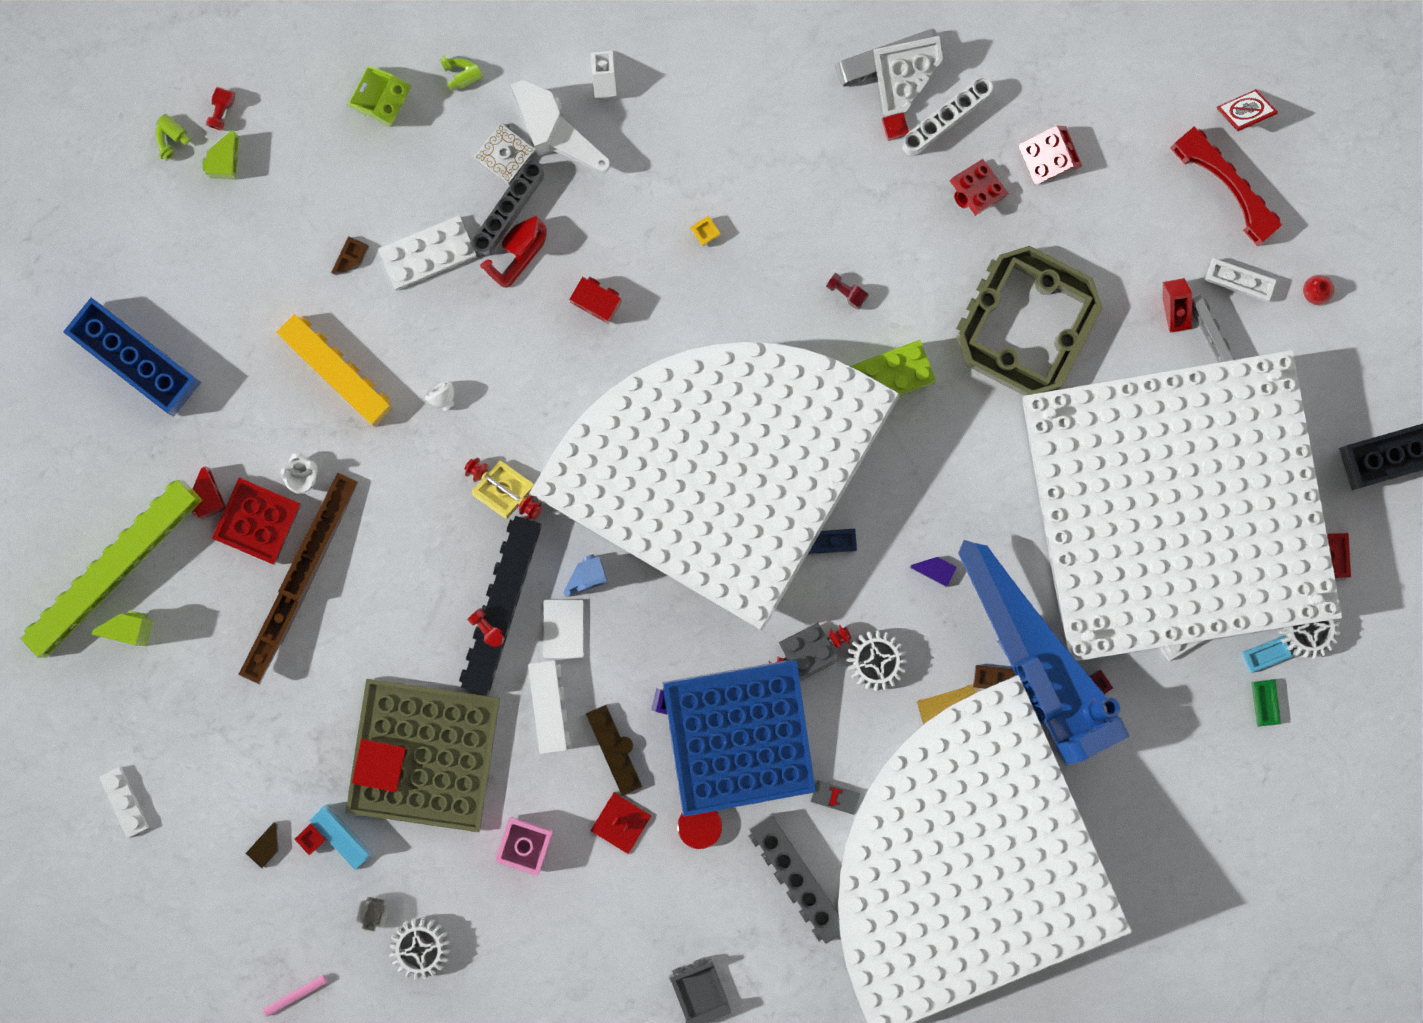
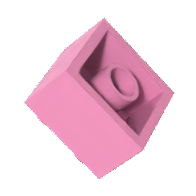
[495,816,554,876]

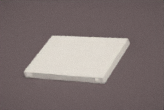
[543,600,584,658]

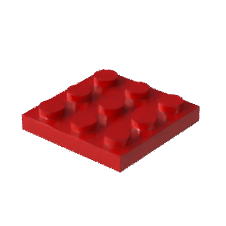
[212,477,301,565]

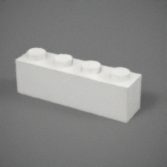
[528,660,571,754]

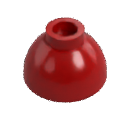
[1303,275,1335,306]

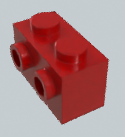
[569,276,622,325]

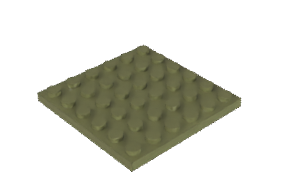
[345,679,500,832]

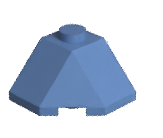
[564,554,608,597]

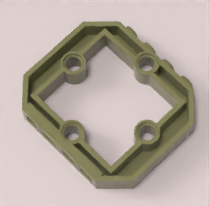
[956,246,1103,396]

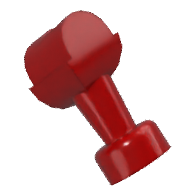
[206,87,235,131]
[467,608,504,647]

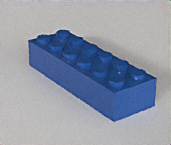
[63,297,201,417]

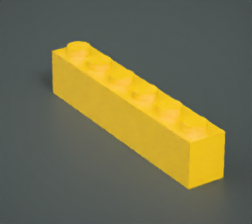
[276,314,392,427]

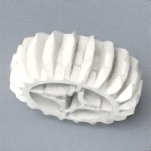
[1278,619,1340,659]
[846,631,907,691]
[389,917,451,980]

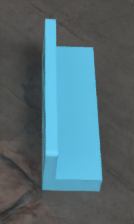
[309,805,373,870]

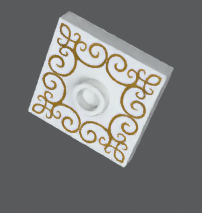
[473,123,536,185]

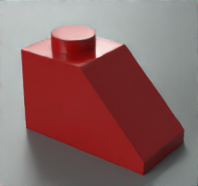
[1163,278,1192,333]
[191,466,226,519]

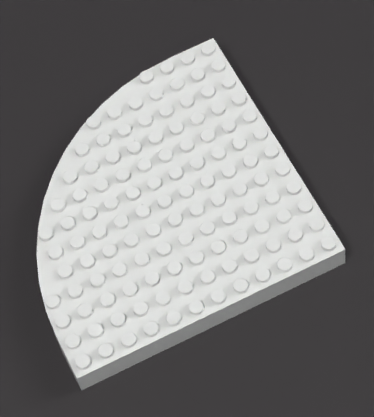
[529,342,899,631]
[838,675,1132,1023]

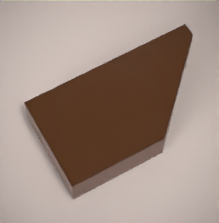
[331,236,369,275]

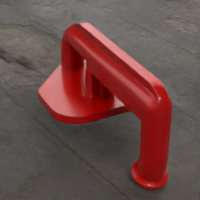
[480,216,547,288]

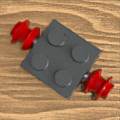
[768,622,852,681]

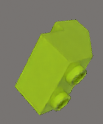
[346,66,412,127]

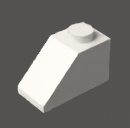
[591,51,617,99]

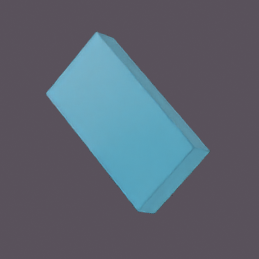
[1242,636,1293,673]

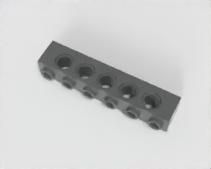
[748,814,840,944]

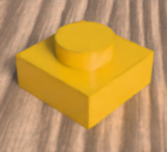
[690,215,721,247]

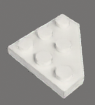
[873,36,943,116]

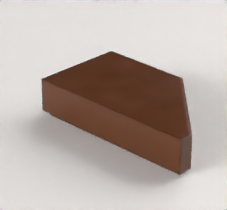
[973,665,1015,689]

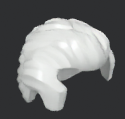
[281,453,318,494]

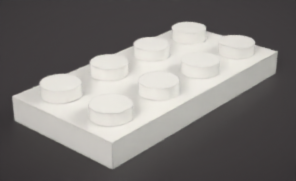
[378,215,477,291]

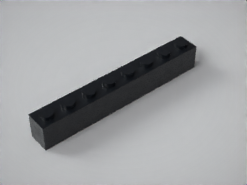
[459,516,542,695]

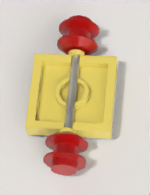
[464,458,542,520]

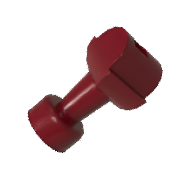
[826,272,869,310]

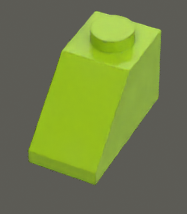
[202,131,239,180]

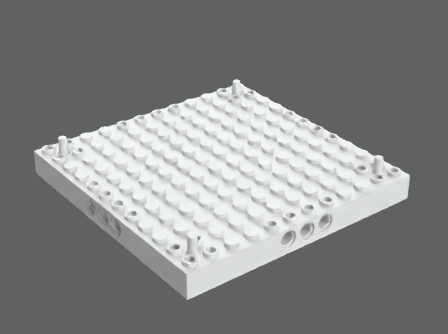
[1022,350,1342,661]

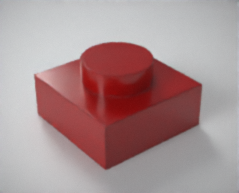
[882,112,909,141]
[294,823,327,855]

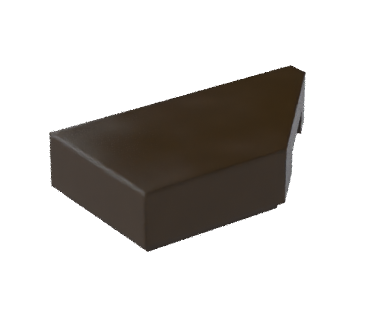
[245,822,279,868]

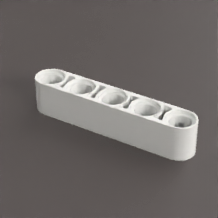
[902,77,993,156]

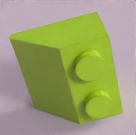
[91,611,154,646]

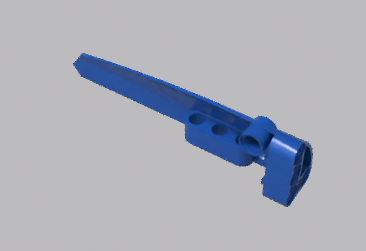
[958,540,1130,766]

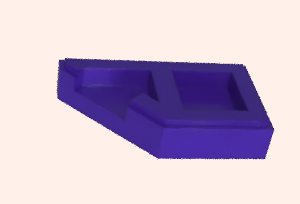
[910,557,957,587]

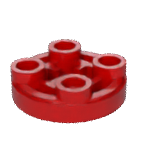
[677,811,722,849]

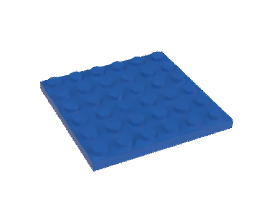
[662,659,816,816]

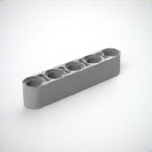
[835,29,943,87]

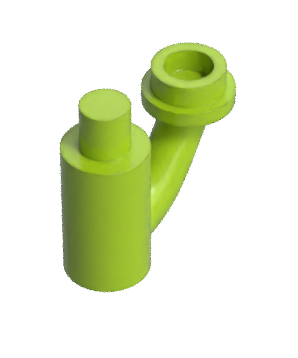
[439,55,484,91]
[156,114,191,161]

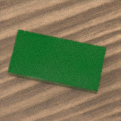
[1251,680,1281,727]

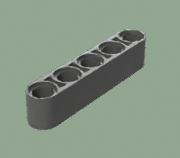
[472,160,544,256]

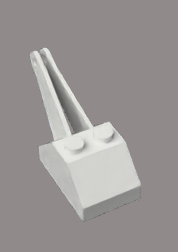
[511,80,610,173]

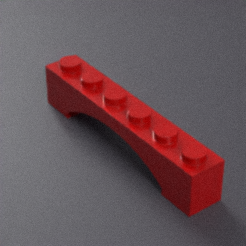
[1170,126,1282,247]

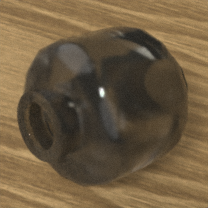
[356,897,388,932]

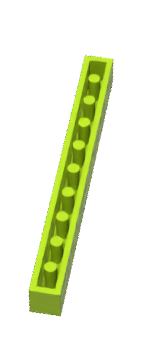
[20,480,203,658]

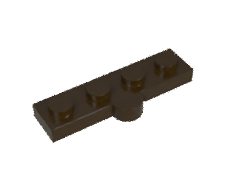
[586,705,643,796]

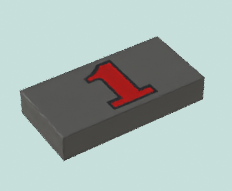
[810,780,860,815]

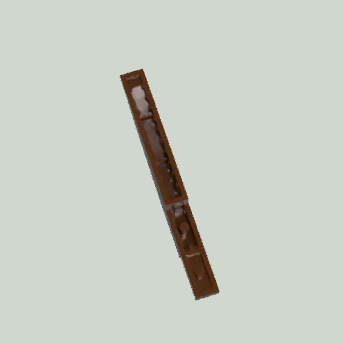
[238,472,358,685]

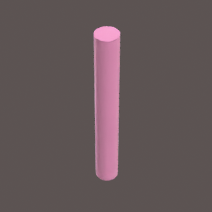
[263,975,328,1017]

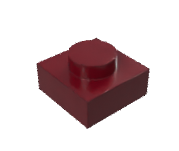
[1089,669,1113,694]

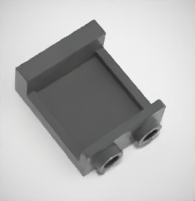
[669,957,731,1023]

